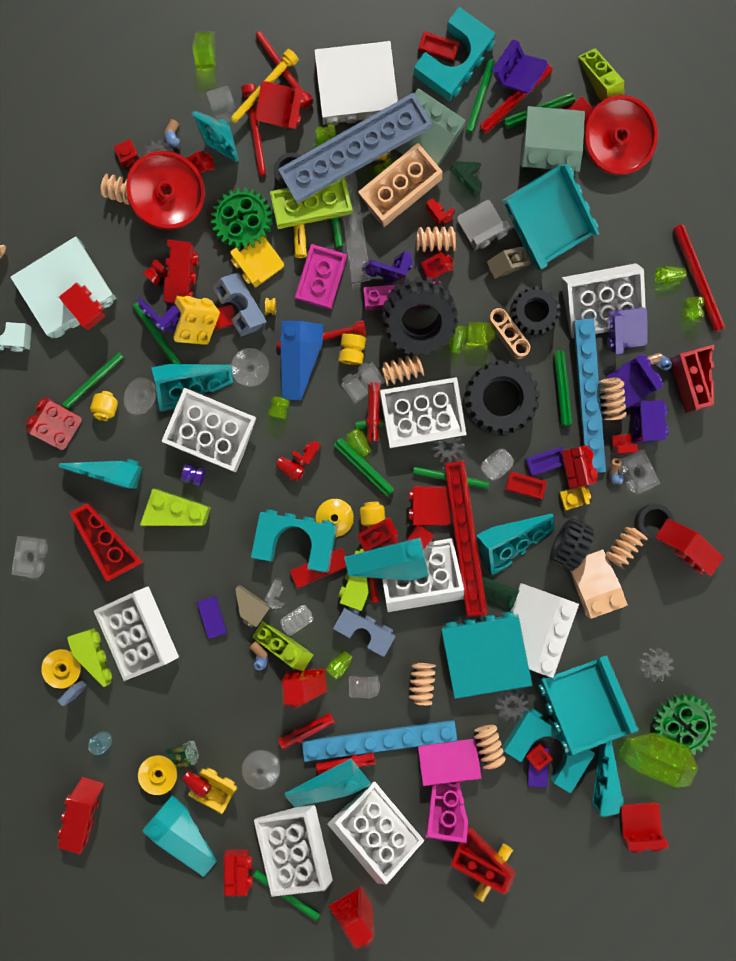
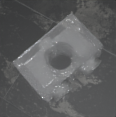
[619,449,660,494]
[11,536,48,578]

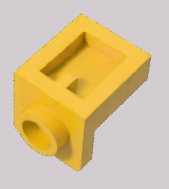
[559,486,591,511]

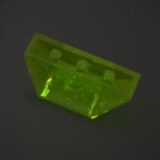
[618,733,698,788]

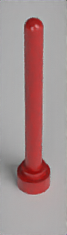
[255,31,314,110]
[241,84,266,177]
[276,320,367,350]

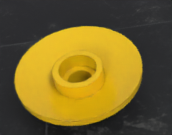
[316,499,354,537]
[42,649,81,688]
[138,755,177,795]

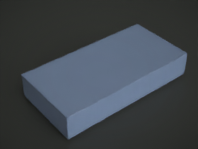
[58,680,87,706]

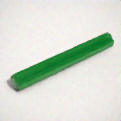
[504,93,576,130]
[554,351,572,426]
[334,438,394,496]

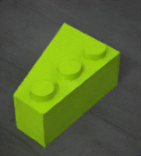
[140,489,211,526]

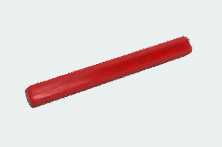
[480,63,553,133]

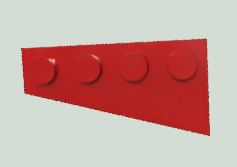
[69,503,144,581]
[329,886,374,948]

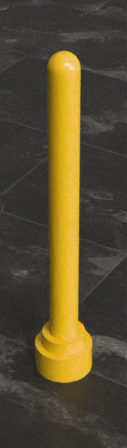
[231,49,299,123]

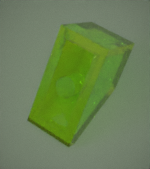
[193,31,216,71]

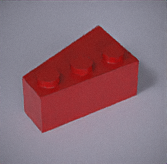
[163,240,199,307]
[669,345,714,413]
[655,518,724,576]
[283,669,327,707]
[57,777,105,854]
[450,827,516,894]

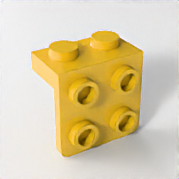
[230,237,284,288]
[173,296,220,344]
[188,768,237,814]

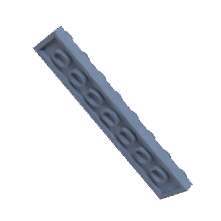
[278,93,432,204]

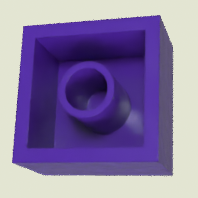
[631,400,669,443]

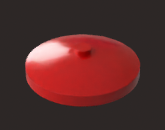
[583,95,658,175]
[126,151,205,230]

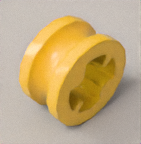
[265,298,276,315]

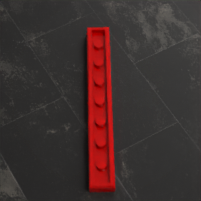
[445,461,487,617]

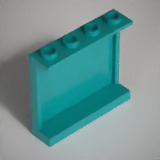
[501,164,600,269]
[442,611,532,698]
[538,655,638,756]

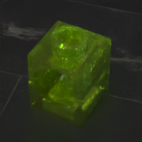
[466,322,495,345]

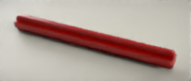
[673,224,725,332]

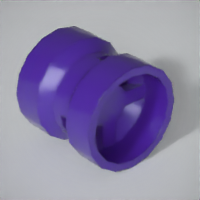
[181,464,206,487]

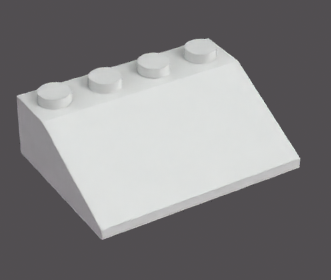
[562,264,646,338]
[380,377,466,448]
[162,388,256,472]
[382,538,464,612]
[510,583,579,678]
[94,586,179,681]
[328,781,424,884]
[254,804,333,896]

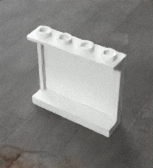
[315,41,398,126]

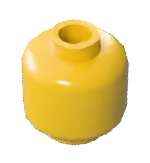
[90,391,118,421]
[360,501,385,528]

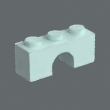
[0,322,32,352]

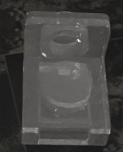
[265,578,284,610]
[349,676,380,698]

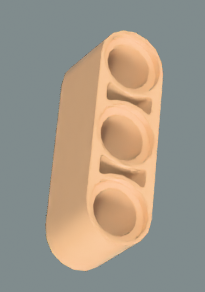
[488,308,530,359]

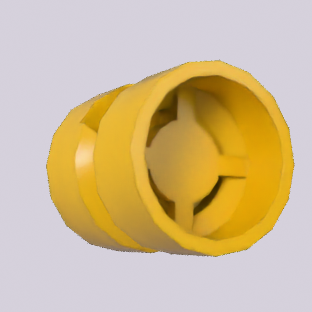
[338,334,366,365]

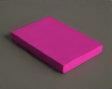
[295,244,347,310]
[418,739,481,786]

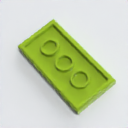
[270,177,353,229]

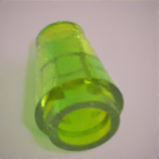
[655,265,686,285]
[449,326,467,353]
[345,428,372,457]
[325,651,353,680]

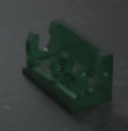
[482,576,520,609]

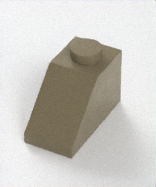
[487,246,532,279]
[235,585,271,627]

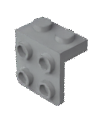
[457,200,510,251]

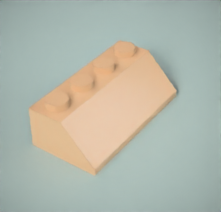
[358,143,443,227]

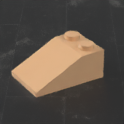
[570,550,628,618]

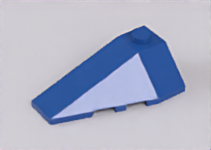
[281,321,324,400]

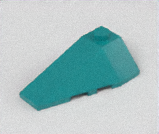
[192,111,239,163]
[151,364,233,411]
[58,459,143,489]
[476,513,555,575]
[344,538,429,581]
[591,740,623,816]
[285,759,371,808]
[142,795,217,877]

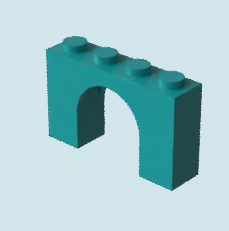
[413,7,496,101]
[251,509,338,573]
[502,708,595,794]

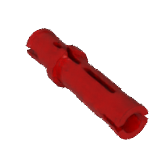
[366,382,381,441]
[278,713,335,750]
[316,752,376,775]

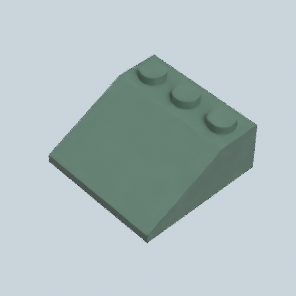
[394,88,466,166]
[520,106,585,172]

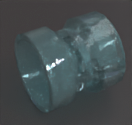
[88,731,113,755]

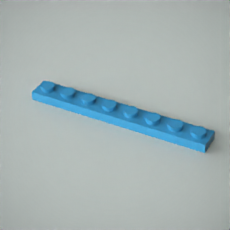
[573,319,606,472]
[302,720,457,762]

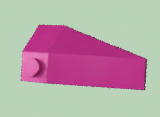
[425,782,468,843]

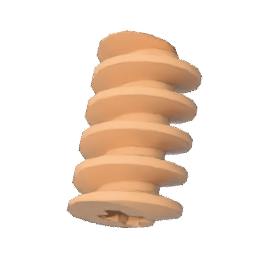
[101,173,129,204]
[416,227,456,252]
[382,355,424,386]
[599,378,626,420]
[606,527,648,570]
[408,663,436,705]
[474,725,506,769]

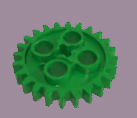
[211,188,273,250]
[652,693,717,757]

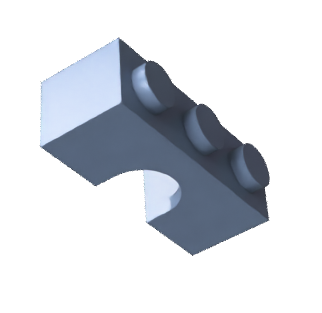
[212,273,267,336]
[333,607,395,657]

